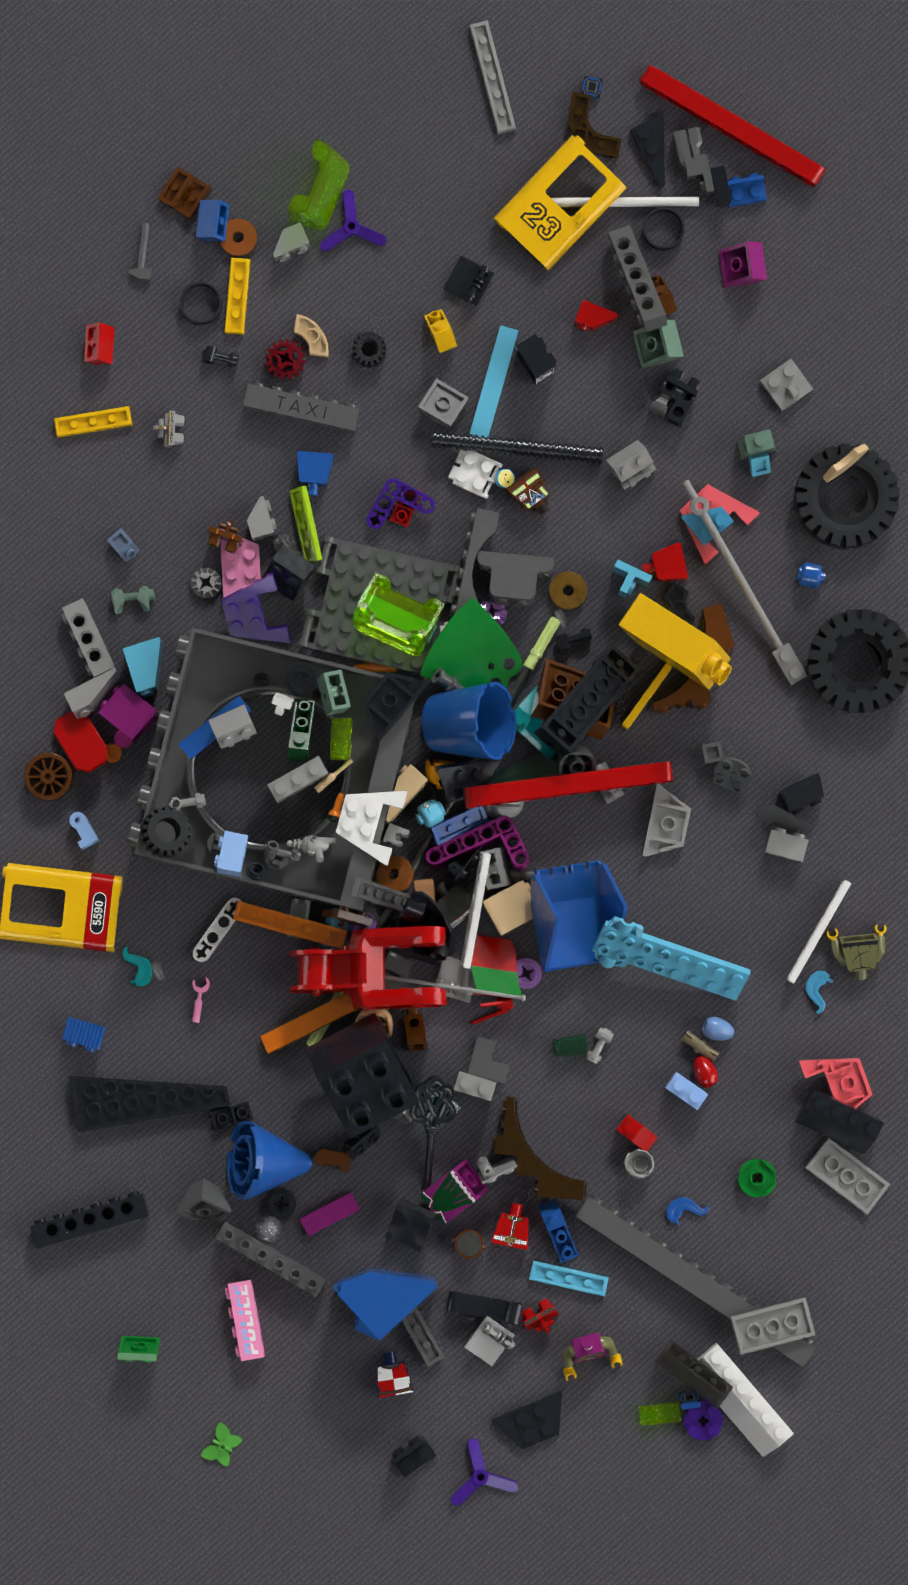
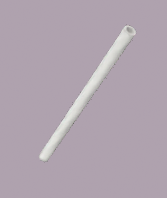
[551,197,699,207]

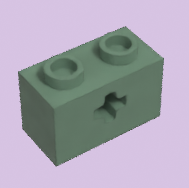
[317,670,351,716]

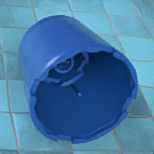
[422,682,516,760]

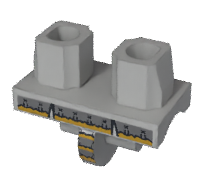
[153,411,184,448]

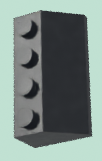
[795,1087,884,1154]

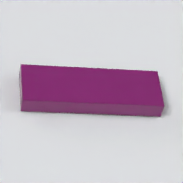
[300,1192,360,1236]

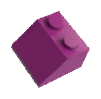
[719,241,767,288]

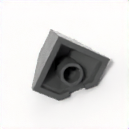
[176,1178,231,1220]

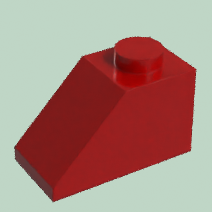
[574,300,618,332]
[615,1114,658,1151]

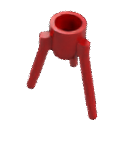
[471,993,513,1025]

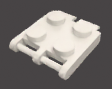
[448,450,503,499]

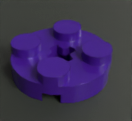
[683,1401,723,1441]

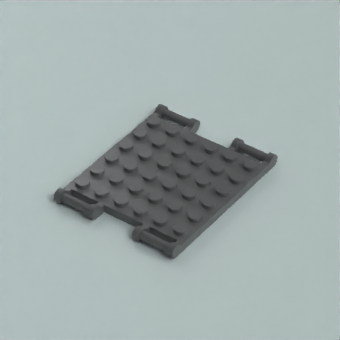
[297,536,463,675]

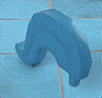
[805,971,833,1014]

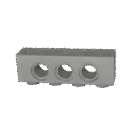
[61,598,116,678]

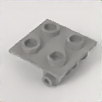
[436,956,475,1003]
[477,1156,517,1184]
[464,1316,515,1366]

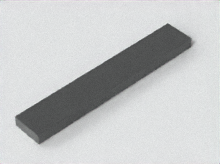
[351,877,410,913]

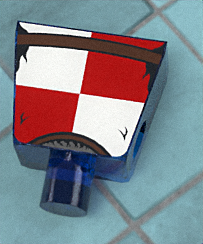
[377,1351,414,1398]

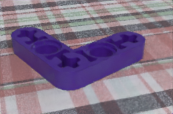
[367,478,436,529]

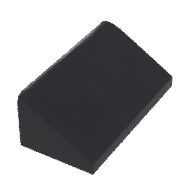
[710,165,731,208]

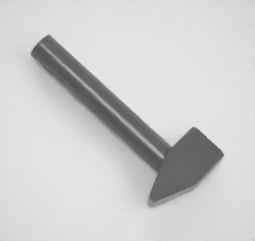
[128,223,152,281]

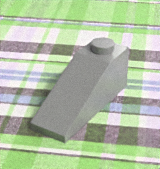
[64,667,120,719]

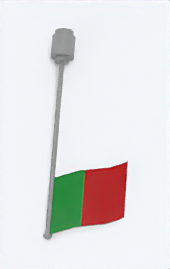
[385,935,526,1002]

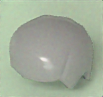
[624,1149,654,1179]

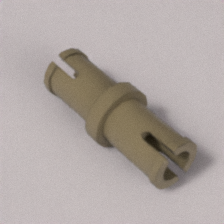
[682,1030,719,1063]

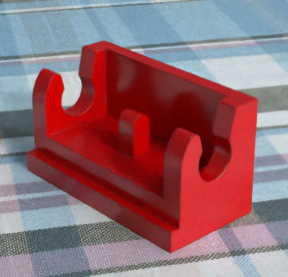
[84,322,114,366]

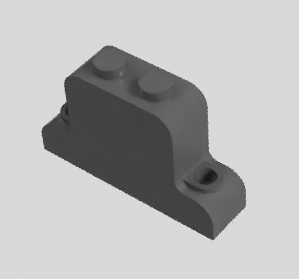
[477,551,554,607]

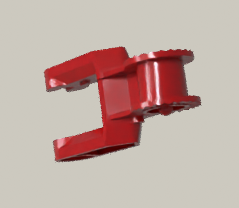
[289,926,447,1010]

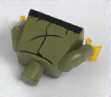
[827,924,887,980]

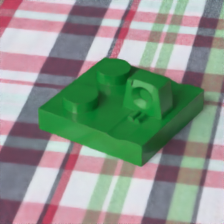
[118,1336,160,1363]

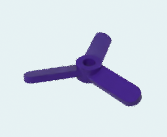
[320,189,387,252]
[451,1438,518,1506]

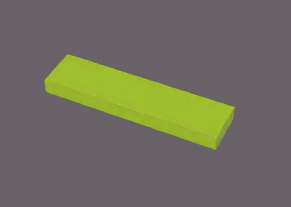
[289,486,322,564]

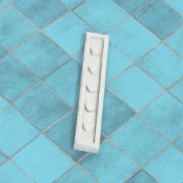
[460,851,491,968]
[787,880,851,984]

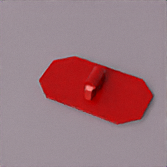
[53,710,109,773]

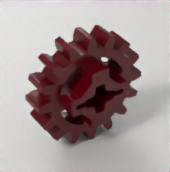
[265,339,306,381]

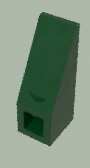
[288,699,315,762]

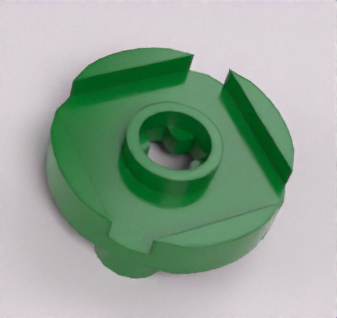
[737,1159,776,1197]

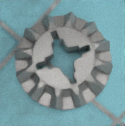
[191,568,222,598]

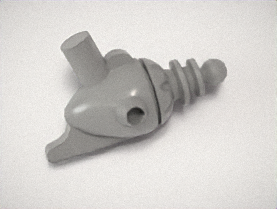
[286,835,336,862]

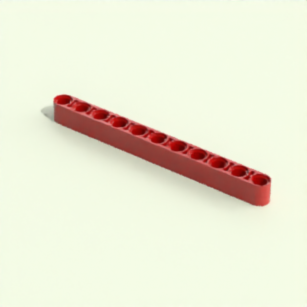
[639,65,826,187]
[463,762,674,808]

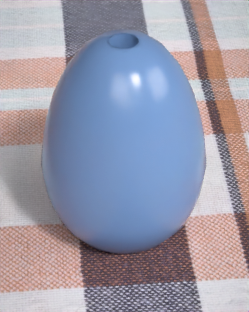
[702,1017,734,1041]

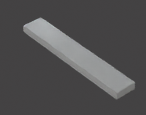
[469,20,516,134]

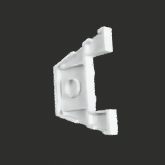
[336,791,407,866]

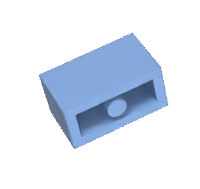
[214,831,248,877]
[665,1072,708,1110]

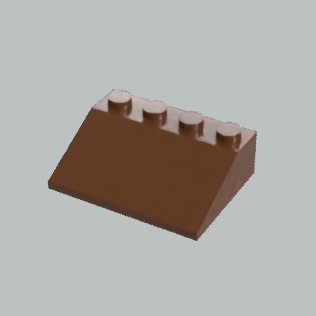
[531,659,615,740]

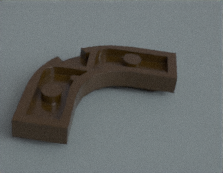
[569,92,622,159]

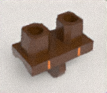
[208,520,243,554]

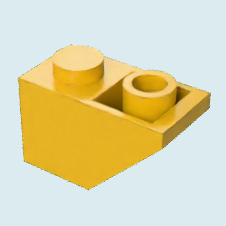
[424,309,457,353]

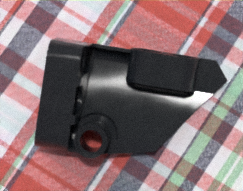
[391,891,452,965]

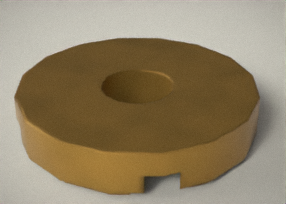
[549,572,587,610]

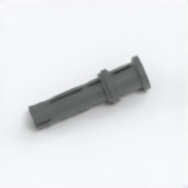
[431,668,464,692]

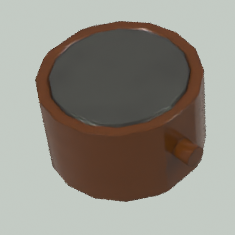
[452,1229,486,1259]

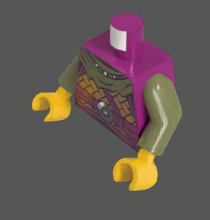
[562,1333,623,1381]

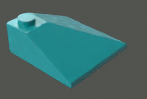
[515,685,555,760]

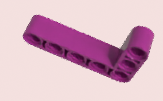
[426,816,530,871]

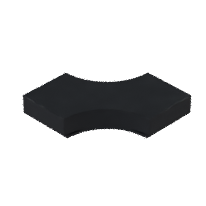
[663,582,695,625]

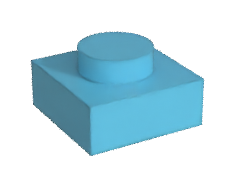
[749,453,771,477]

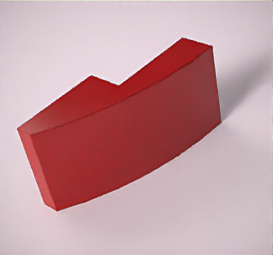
[390,489,422,527]

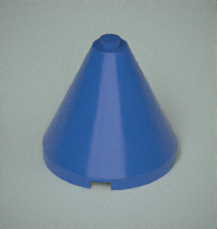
[227,1121,312,1200]

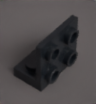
[391,1435,436,1478]

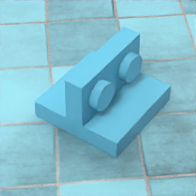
[613,560,652,598]

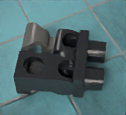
[649,368,700,428]

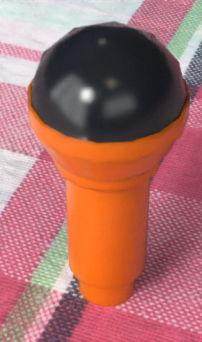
[328,793,344,823]

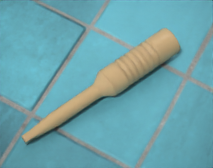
[314,758,353,793]

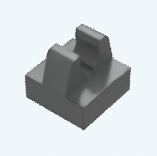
[701,741,724,765]

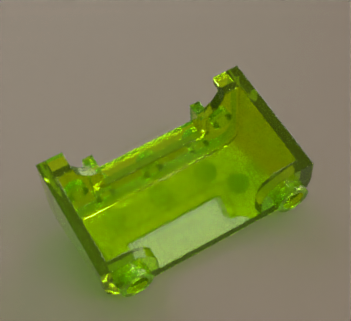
[288,139,350,230]
[352,572,445,656]

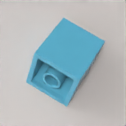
[123,637,163,698]

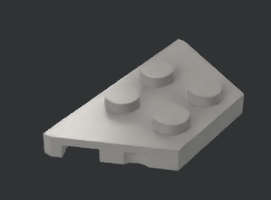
[642,784,691,857]

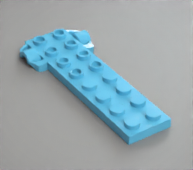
[592,916,751,1001]

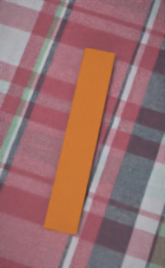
[233,901,349,949]
[260,995,359,1054]

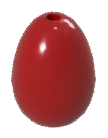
[693,1056,718,1088]

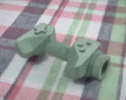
[111,586,155,614]

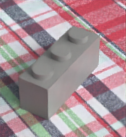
[267,756,329,803]

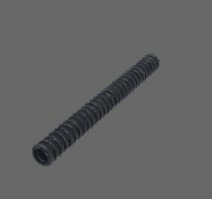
[432,430,604,464]

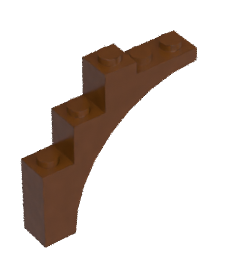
[651,603,735,714]

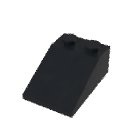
[778,773,824,815]

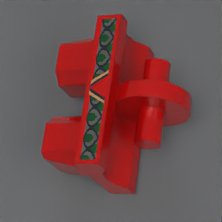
[522,1299,559,1334]

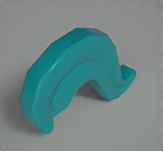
[122,947,153,987]

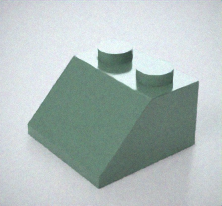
[633,320,684,368]

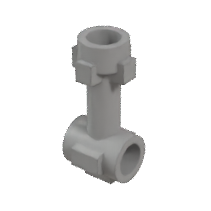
[168,793,206,812]
[587,1027,614,1064]

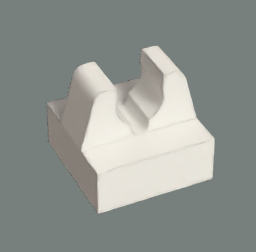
[272,692,295,716]

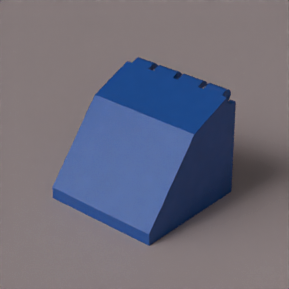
[531,860,628,972]
[333,1268,438,1341]

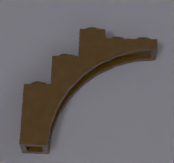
[492,1096,587,1201]

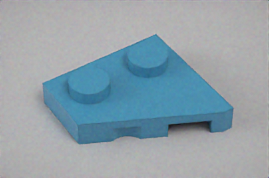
[681,507,734,546]

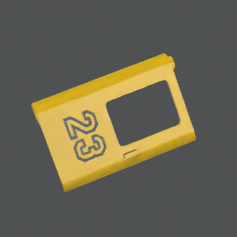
[493,135,626,271]

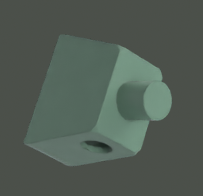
[737,429,777,460]

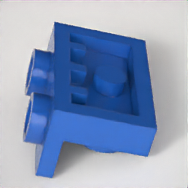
[728,173,767,208]

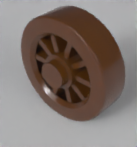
[24,753,73,801]

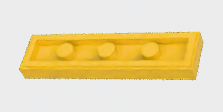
[225,258,250,335]
[54,406,133,438]
[621,663,672,730]

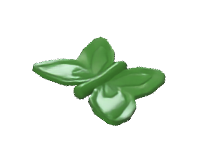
[201,1422,242,1466]

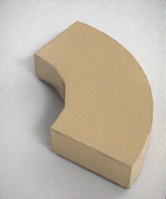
[294,314,329,358]
[823,444,869,482]

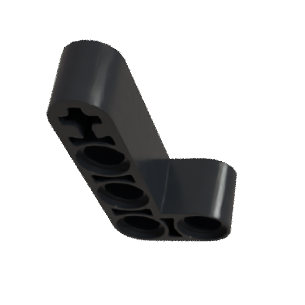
[446,1291,524,1325]

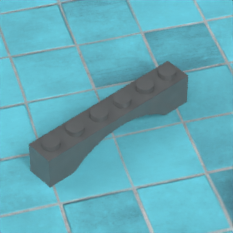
[449,508,499,617]

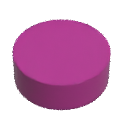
[114,730,132,749]

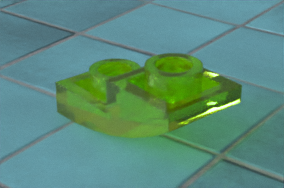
[330,718,353,760]
[639,1402,682,1426]

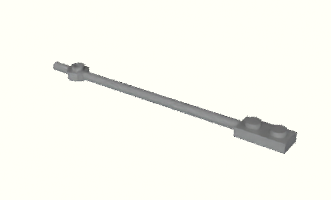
[682,480,808,685]

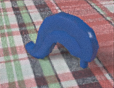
[666,1197,709,1226]

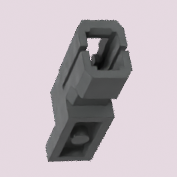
[673,127,714,196]

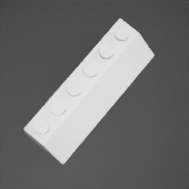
[687,1343,794,1457]

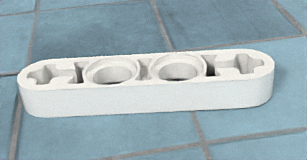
[193,898,242,962]

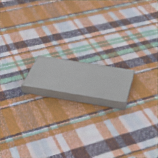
[805,1138,890,1215]
[730,1297,815,1355]

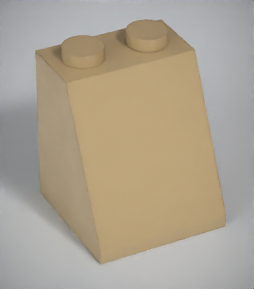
[482,880,533,936]

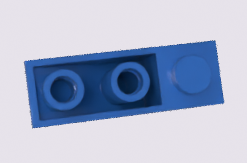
[538,1198,579,1263]

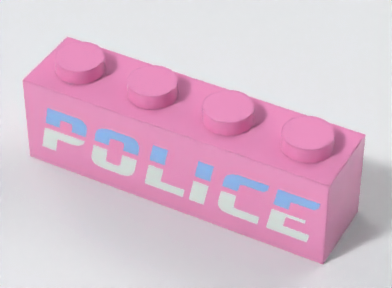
[225,1279,265,1361]

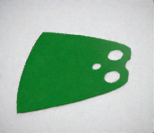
[420,598,522,689]

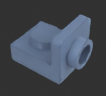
[107,528,140,562]

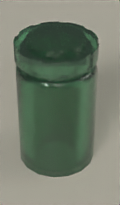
[552,1034,588,1058]

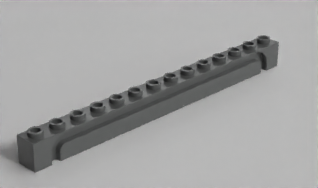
[575,1195,816,1367]

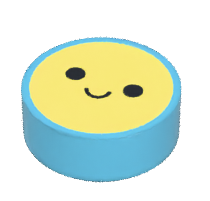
[495,469,515,488]

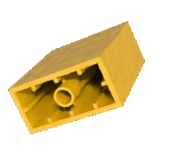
[619,593,732,690]

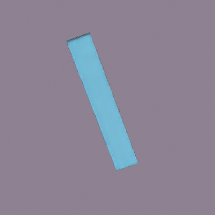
[470,325,519,437]

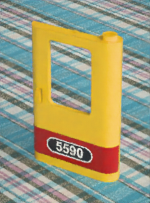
[0,863,123,952]

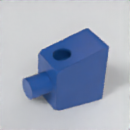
[297,451,334,496]

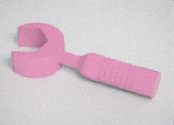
[192,977,210,1023]

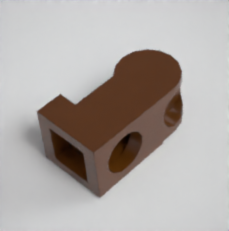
[315,1149,351,1173]

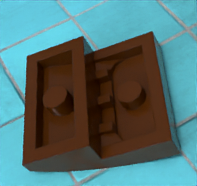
[157,167,212,220]

